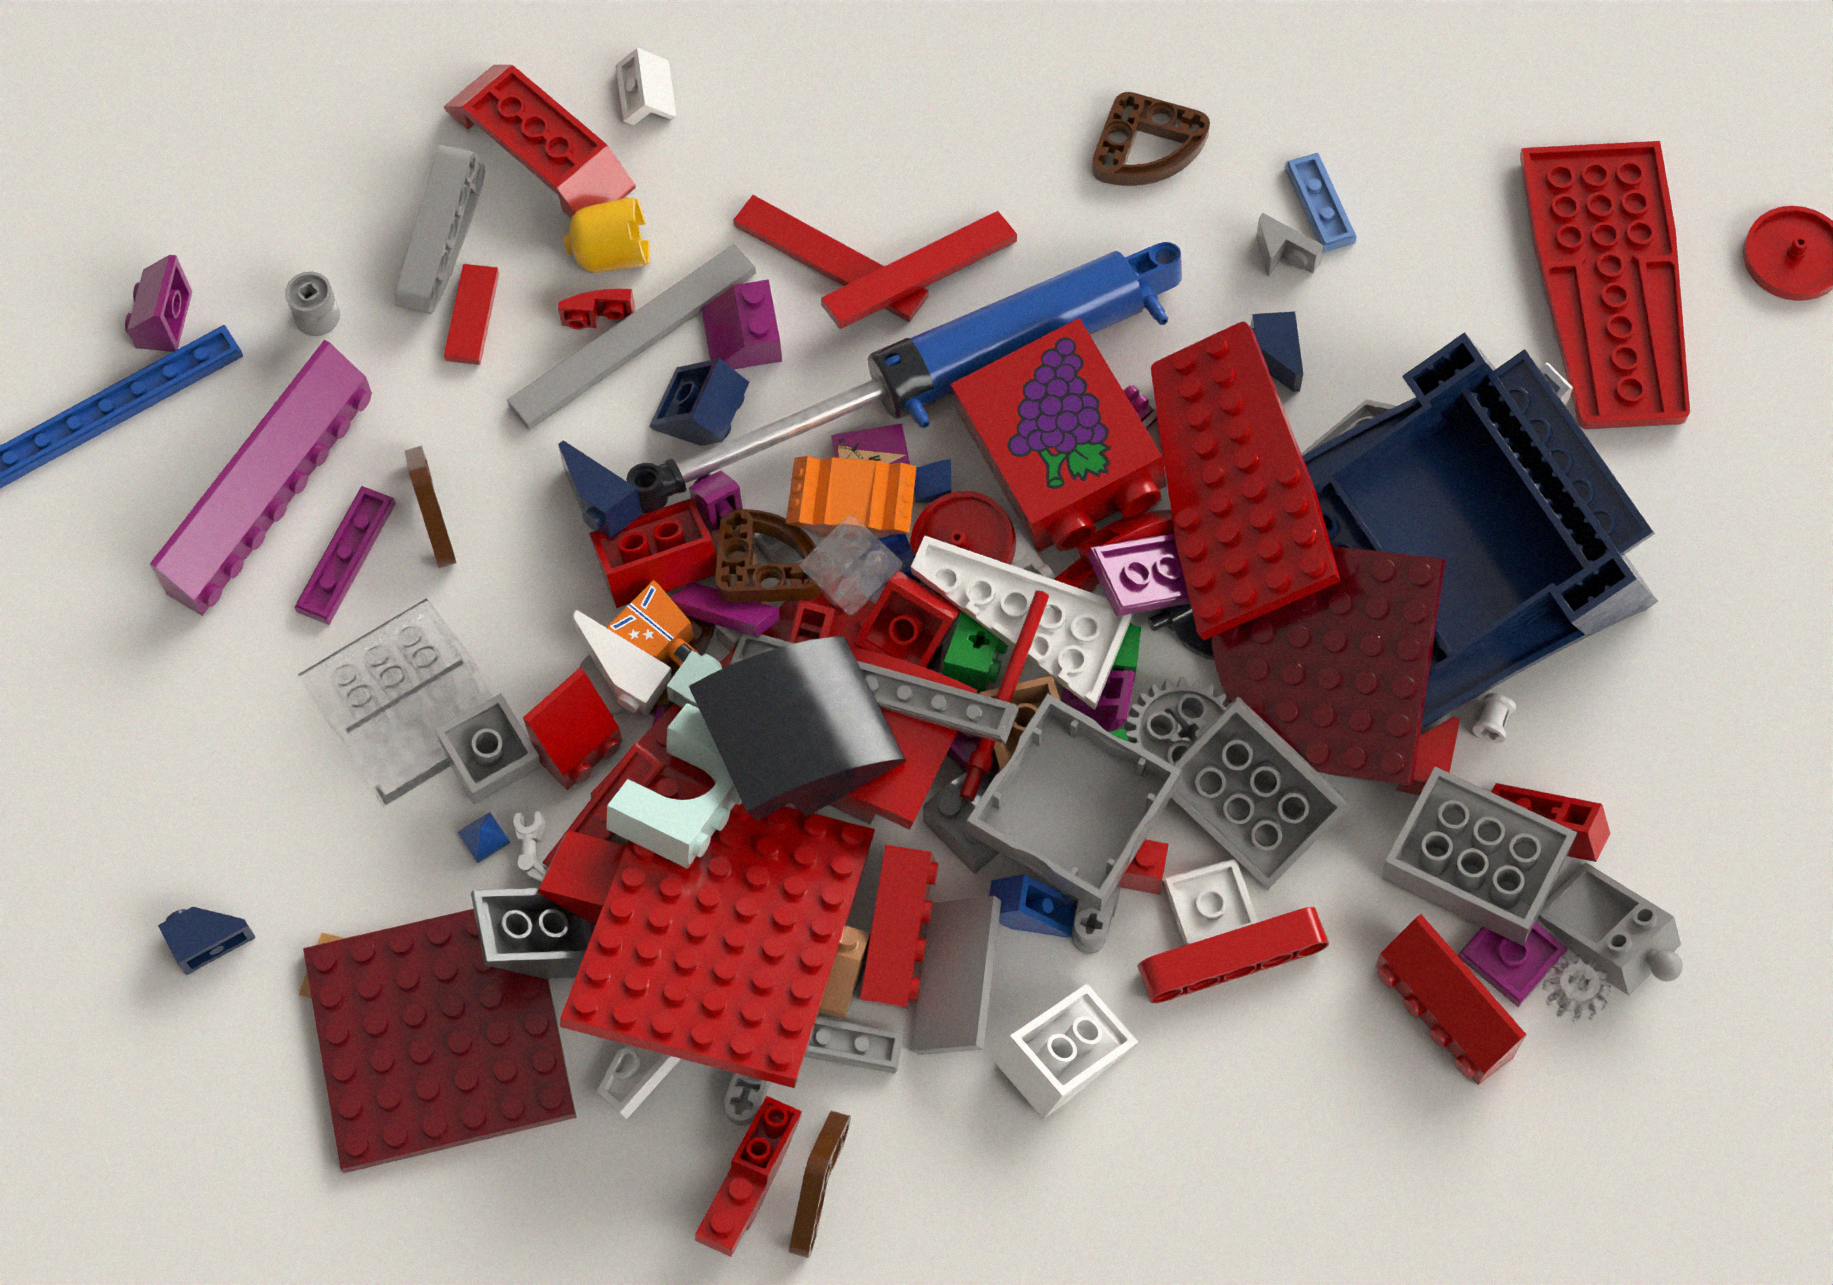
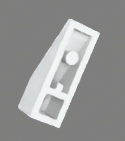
[573,610,671,716]

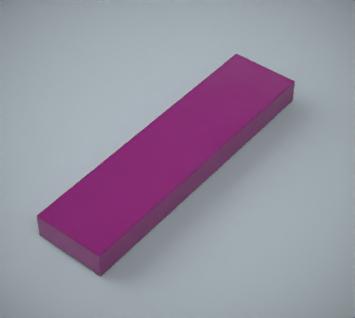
[295,486,396,625]

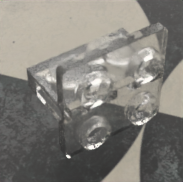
[799,515,903,616]

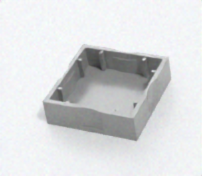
[967,694,1182,912]

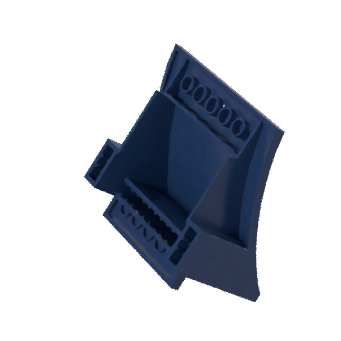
[1302,332,1659,730]

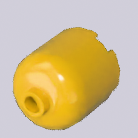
[564,197,650,273]

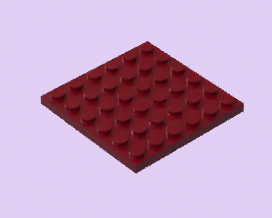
[303,909,577,1173]

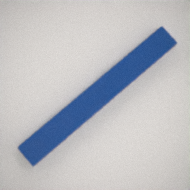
[0,324,243,488]

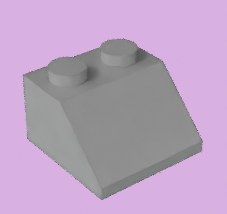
[434,693,540,804]

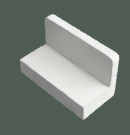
[616,48,676,126]

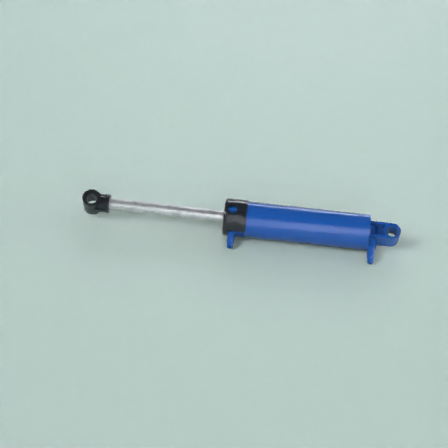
[626,242,1182,513]

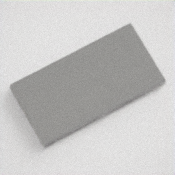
[911,896,1001,1055]

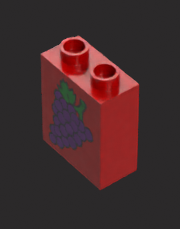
[951,318,1166,552]

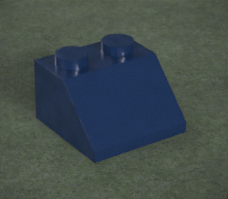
[649,358,750,446]

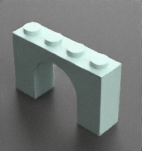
[607,703,742,868]

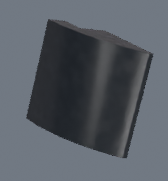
[689,636,907,822]

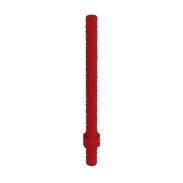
[960,591,1049,801]

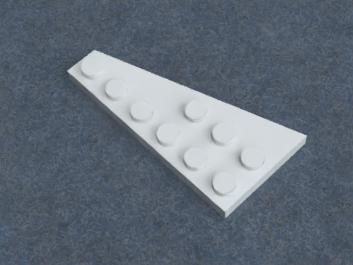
[911,536,1134,710]

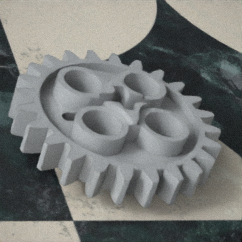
[1124,677,1227,765]

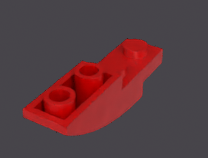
[1054,510,1174,593]
[695,1096,802,1257]

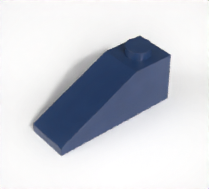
[558,440,642,539]

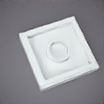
[1162,858,1258,946]

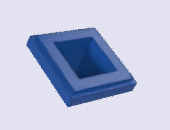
[458,812,510,863]

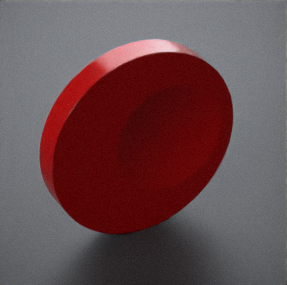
[1743,206,1833,301]
[910,491,1016,565]

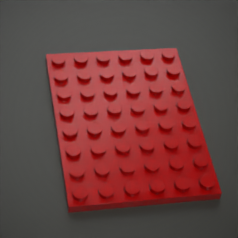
[560,775,875,1088]

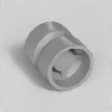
[285,271,340,336]

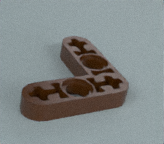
[404,445,457,568]
[789,1111,851,1258]

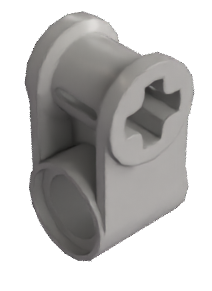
[1072,883,1122,954]

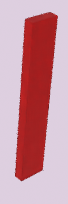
[733,195,929,322]
[821,211,1017,329]

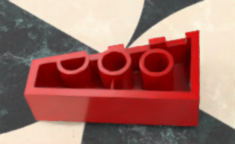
[860,845,939,1009]

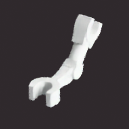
[513,811,547,883]

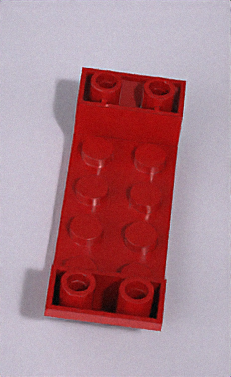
[444,65,636,218]

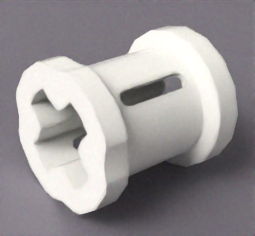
[1472,693,1517,743]

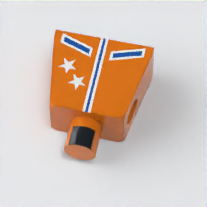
[606,580,699,666]

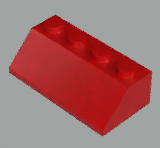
[1375,914,1527,1085]

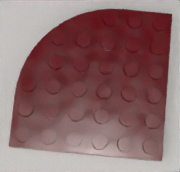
[1212,546,1446,786]

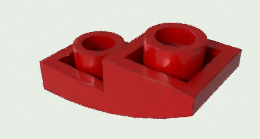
[558,288,635,330]

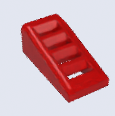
[787,599,836,644]

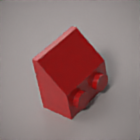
[854,571,961,668]

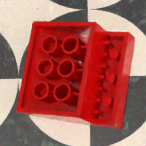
[829,647,977,830]

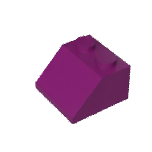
[125,255,192,352]
[701,279,782,369]

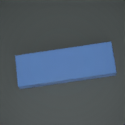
[1285,153,1357,253]

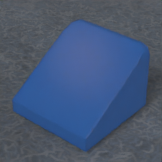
[915,459,951,503]

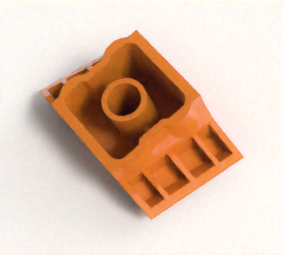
[786,456,917,542]

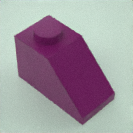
[689,470,743,535]

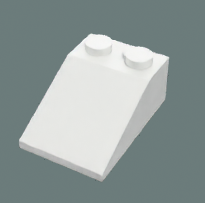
[992,984,1138,1119]

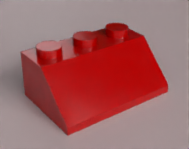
[589,498,717,608]

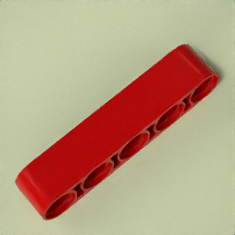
[1137,907,1329,1004]

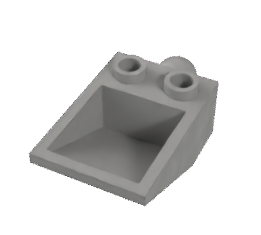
[1537,862,1683,995]

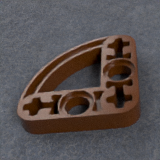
[1092,92,1210,186]
[715,509,825,603]

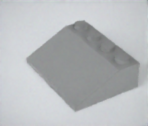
[1171,696,1348,889]
[1382,767,1577,946]

